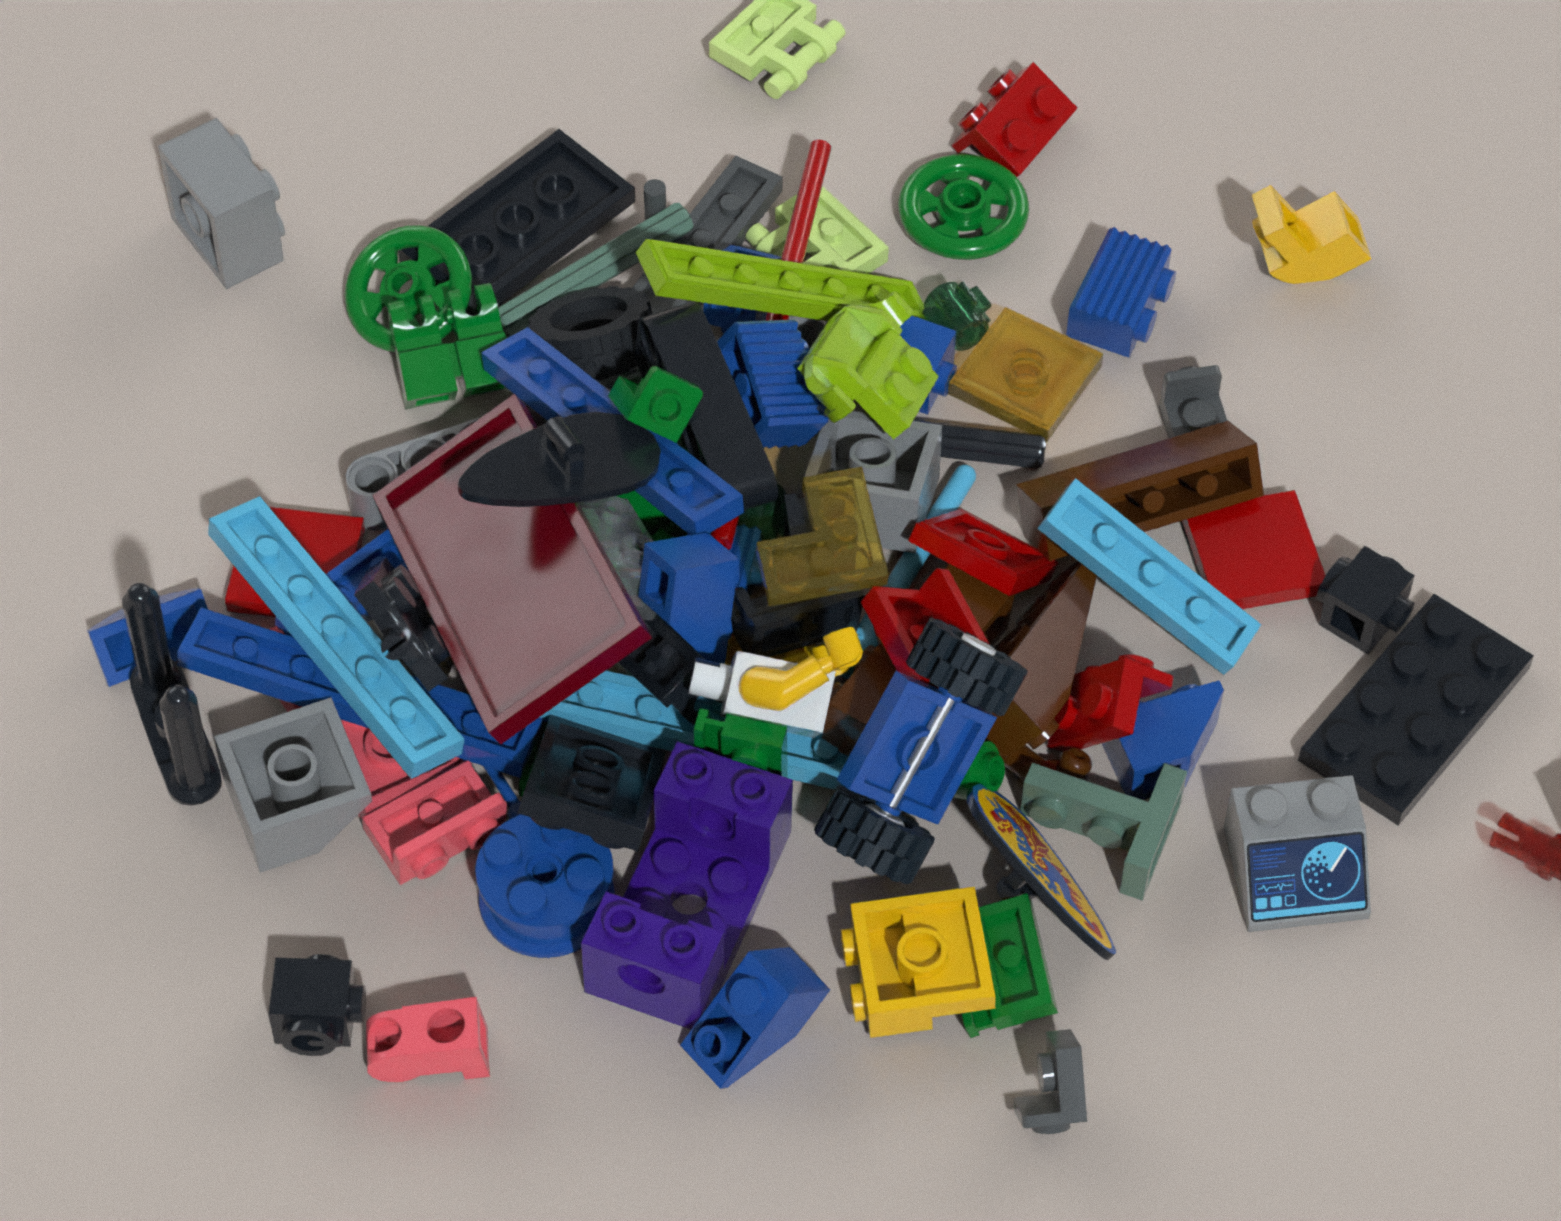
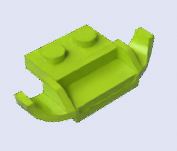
[797,291,939,440]

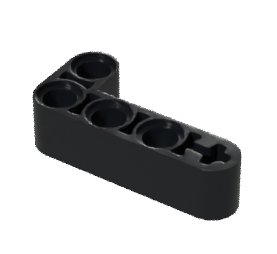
[635,301,778,511]

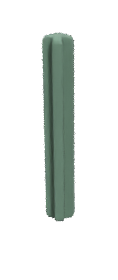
[498,203,694,337]

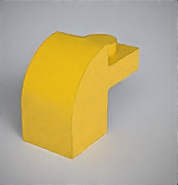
[1252,185,1371,284]

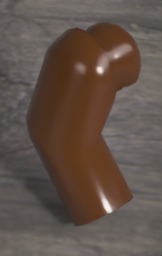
[1001,745,1092,782]

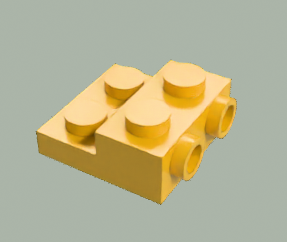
[840,886,996,1038]

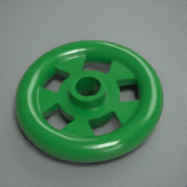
[898,154,1029,260]
[344,225,472,352]

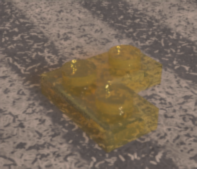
[756,466,889,607]

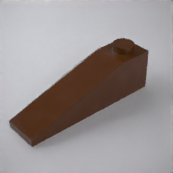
[985,561,1097,758]

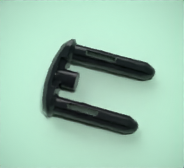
[122,583,222,806]

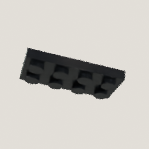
[398,129,635,316]
[1298,594,1534,826]

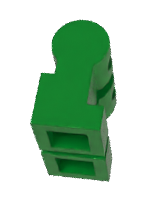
[387,283,507,410]

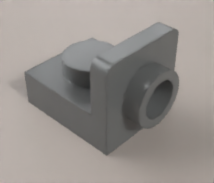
[1159,365,1228,438]
[1014,1029,1087,1134]

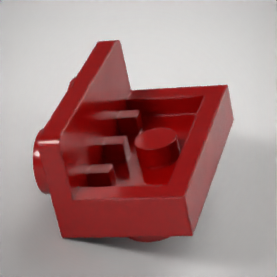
[951,62,1078,177]
[861,568,989,688]
[1047,654,1174,752]

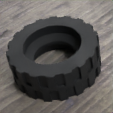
[527,286,652,380]

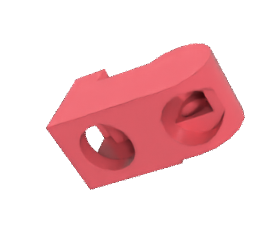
[366,997,490,1082]

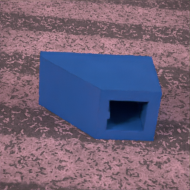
[638,532,740,664]
[1102,680,1224,800]
[680,947,831,1089]

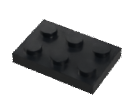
[517,714,666,852]

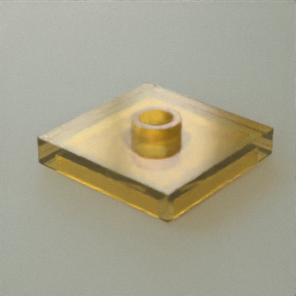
[948,307,1104,442]

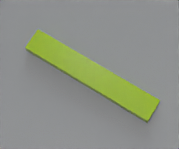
[636,239,932,322]

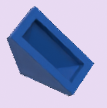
[87,587,208,687]

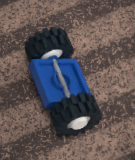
[814,618,1028,884]

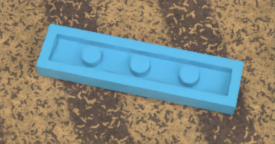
[1037,478,1262,675]

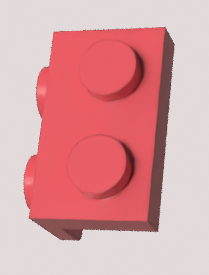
[362,760,507,885]

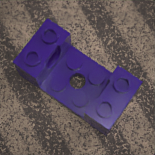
[581,741,793,1030]

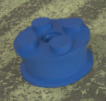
[475,814,615,958]

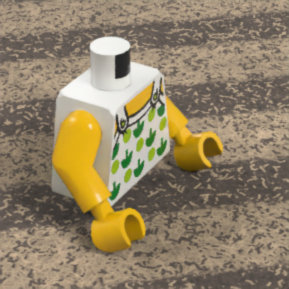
[688,627,863,738]

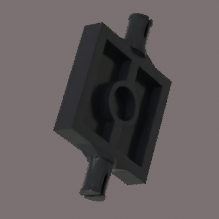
[354,557,454,692]

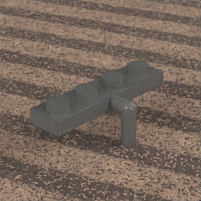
[632,155,783,314]

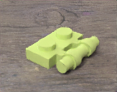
[709,0,846,99]
[745,186,889,274]

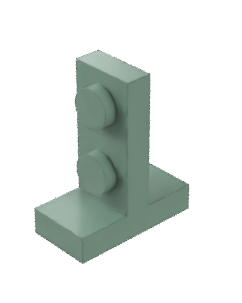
[1020,763,1188,901]

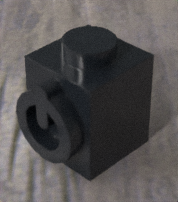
[1316,546,1415,655]
[268,954,366,1056]

